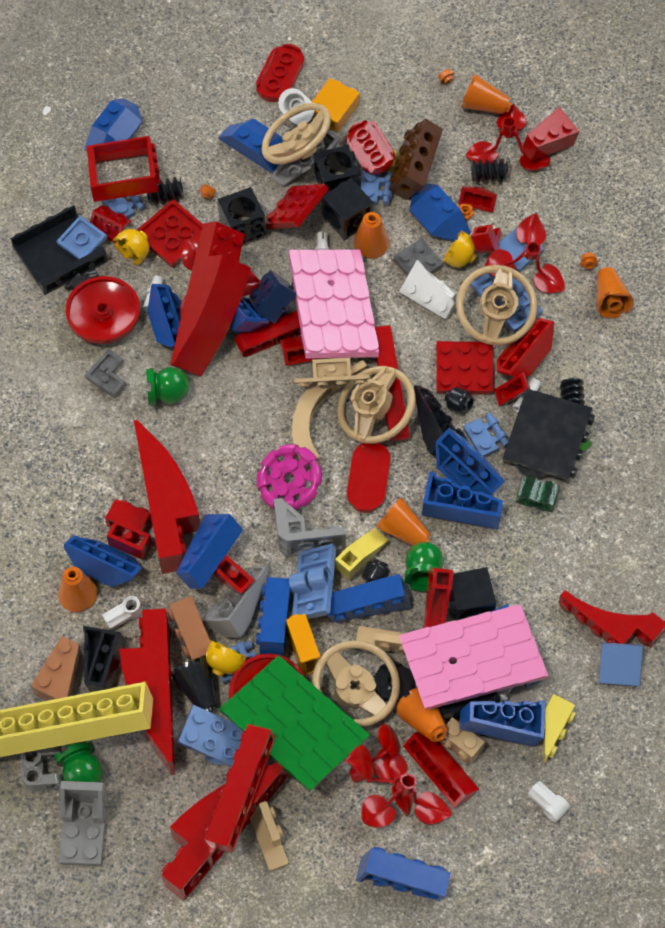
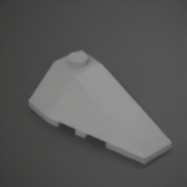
[270,130,341,187]
[201,565,269,638]

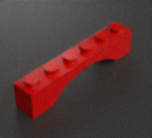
[423,568,454,628]

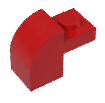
[471,224,502,255]

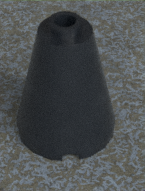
[170,656,217,712]

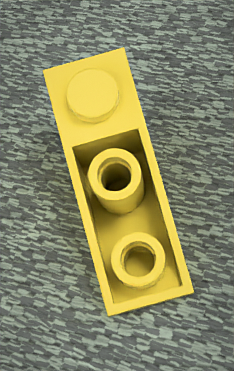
[335,528,389,580]
[543,694,576,762]

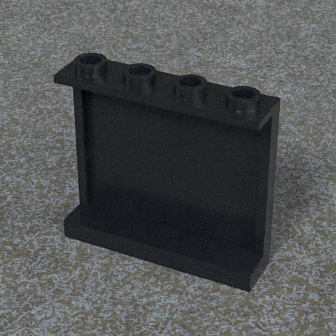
[10,205,108,295]
[502,388,595,483]

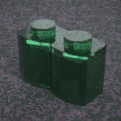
[516,475,560,512]

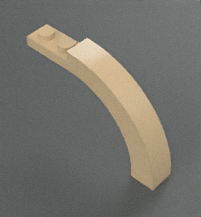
[292,360,367,471]

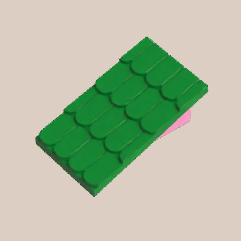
[219,656,370,792]

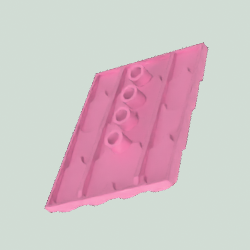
[288,250,379,358]
[399,605,550,710]

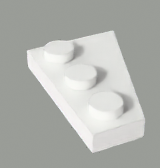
[399,260,456,319]

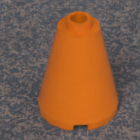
[461,74,512,114]
[353,212,390,259]
[596,267,634,318]
[376,497,431,546]
[58,567,98,613]
[396,688,447,742]

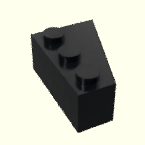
[83,626,126,692]

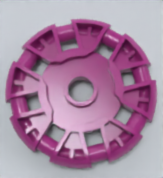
[256,444,322,511]

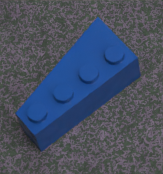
[422,471,503,529]
[176,514,243,589]

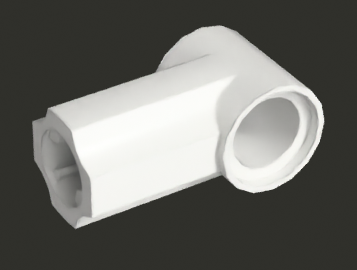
[102,596,142,630]
[528,781,570,823]

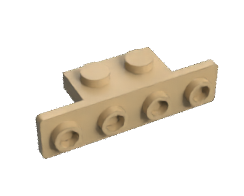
[294,358,370,387]
[356,626,405,654]
[250,801,289,871]

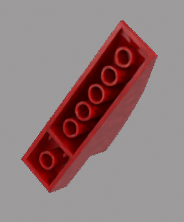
[170,221,251,377]
[134,420,200,574]
[119,608,175,775]
[161,763,290,901]

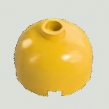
[113,229,149,265]
[442,230,477,268]
[206,640,247,677]

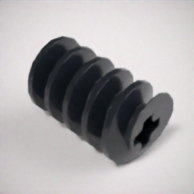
[471,159,508,182]
[147,177,184,204]
[560,378,585,405]

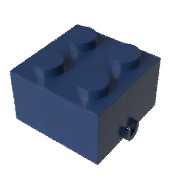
[248,270,296,324]

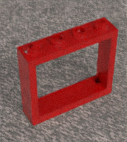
[86,136,161,202]

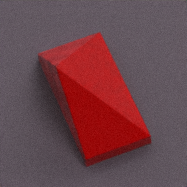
[458,186,497,212]
[494,372,529,406]

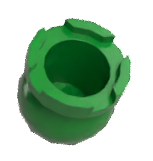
[146,367,190,406]
[404,542,444,592]
[54,741,103,783]

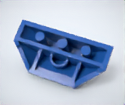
[84,98,142,151]
[218,119,282,174]
[409,183,471,242]
[147,284,182,348]
[230,297,270,333]
[435,428,505,495]
[64,535,142,587]

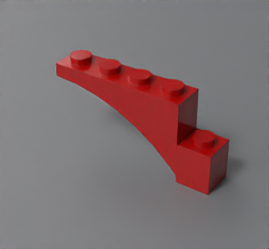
[558,590,665,648]

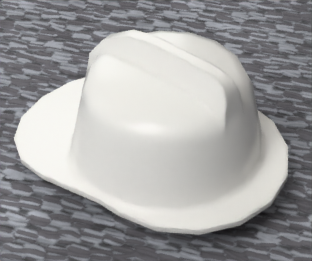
[278,88,314,125]

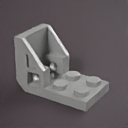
[274,498,346,557]
[59,781,107,866]

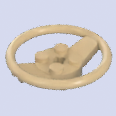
[262,103,331,164]
[456,265,537,345]
[337,366,416,444]
[312,640,400,727]

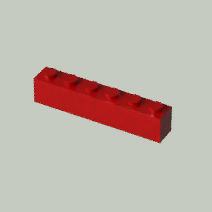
[204,724,276,853]

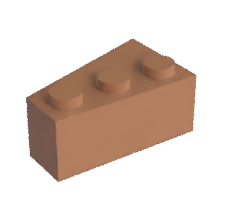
[167,596,211,660]
[31,636,81,701]

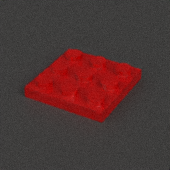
[265,184,329,229]
[137,199,203,268]
[436,341,493,395]

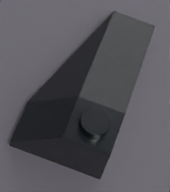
[413,385,468,456]

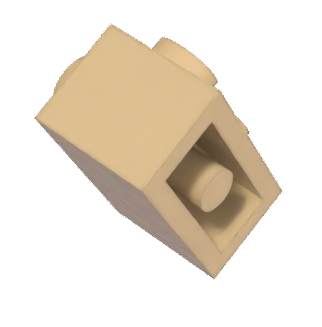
[440,718,485,765]

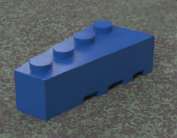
[328,574,413,623]
[256,577,291,656]
[459,701,545,747]
[355,847,451,901]

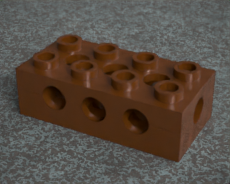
[388,119,443,200]

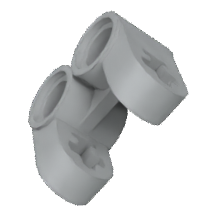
[21,746,63,791]

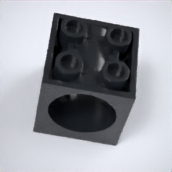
[314,145,361,191]
[322,178,373,241]
[217,187,266,244]
[448,567,496,621]

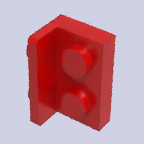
[90,206,132,243]

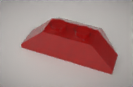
[497,318,555,376]

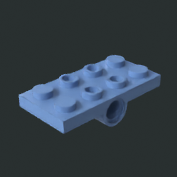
[470,274,543,334]
[289,543,336,620]
[177,705,242,768]

